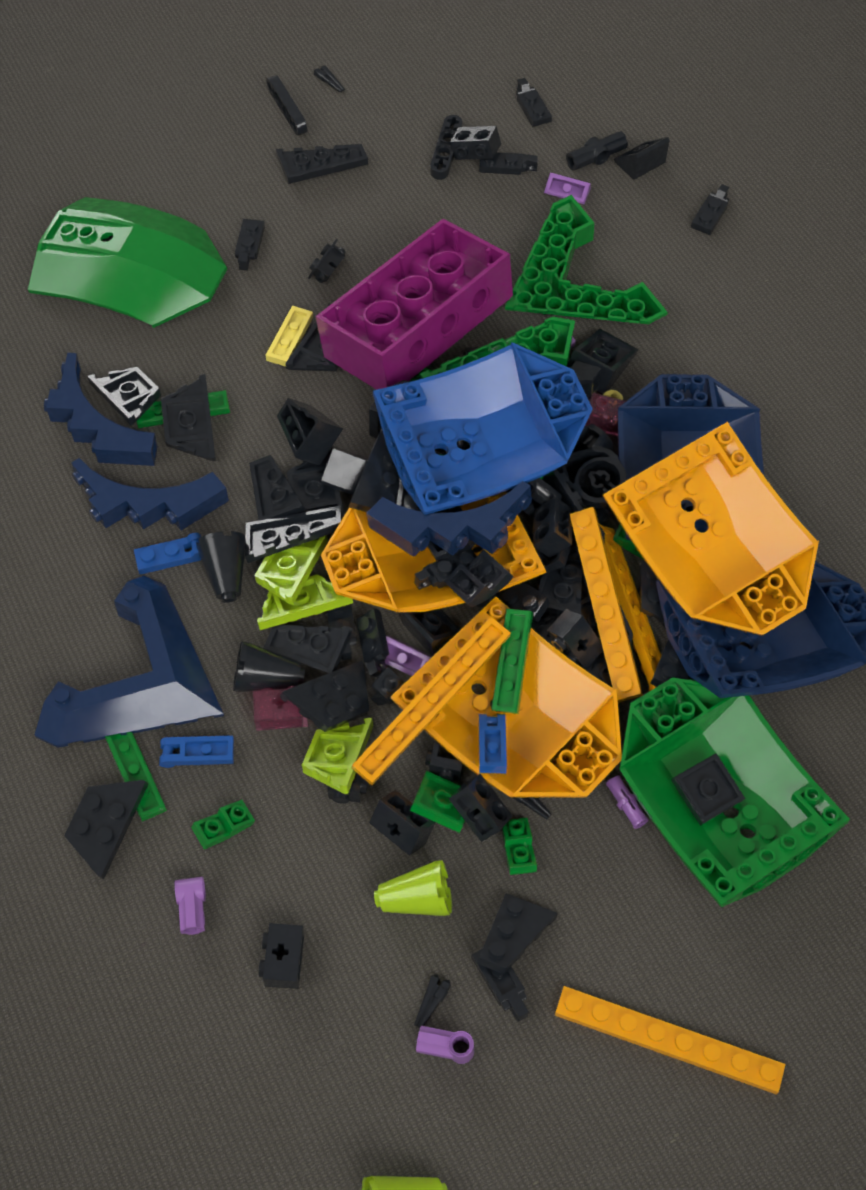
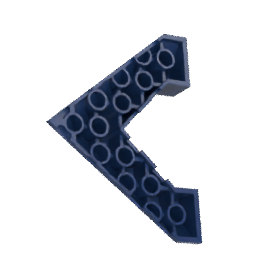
[34,576,224,748]

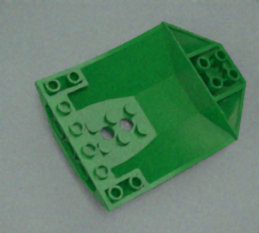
[28,197,227,328]
[620,678,850,907]

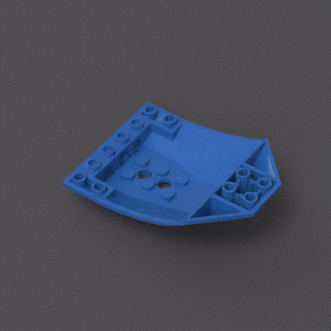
[373,342,593,515]

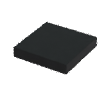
[671,753,745,826]

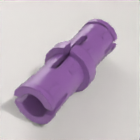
[606,775,649,829]

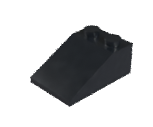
[567,329,639,394]

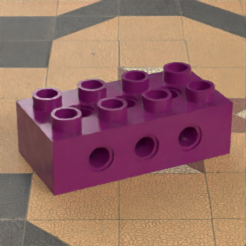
[316,219,513,390]

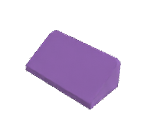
[544,172,591,204]
[385,636,433,676]

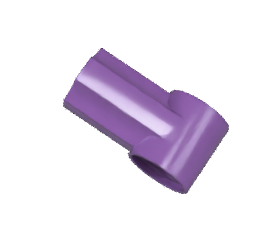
[175,877,206,935]
[416,1026,474,1064]

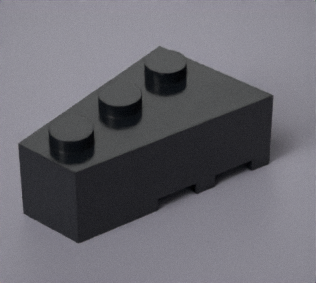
[277,398,343,465]

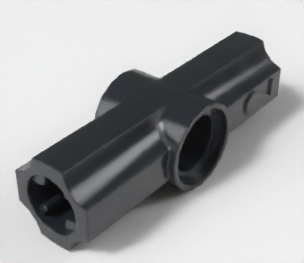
[566,131,628,171]

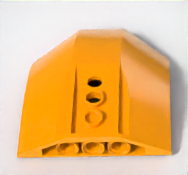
[603,422,819,636]
[321,491,546,612]
[391,597,622,798]

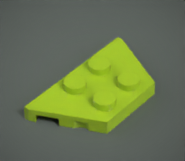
[254,535,328,605]
[257,574,353,630]
[302,718,373,794]

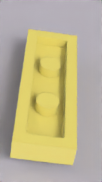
[266,306,313,367]

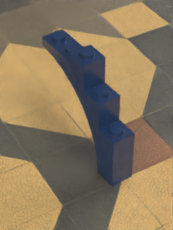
[44,353,158,466]
[71,458,229,530]
[366,481,532,557]

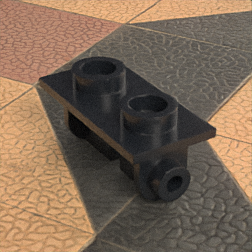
[308,239,346,283]

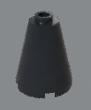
[196,531,246,603]
[233,641,305,692]

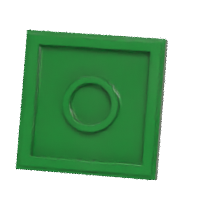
[410,771,465,833]

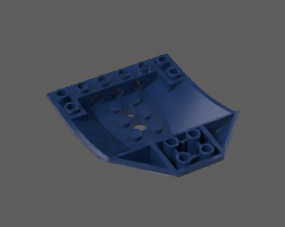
[618,374,764,541]
[656,561,866,698]

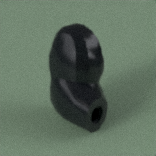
[557,424,627,509]

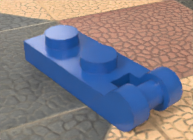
[134,533,202,575]
[479,714,507,774]
[159,736,234,768]

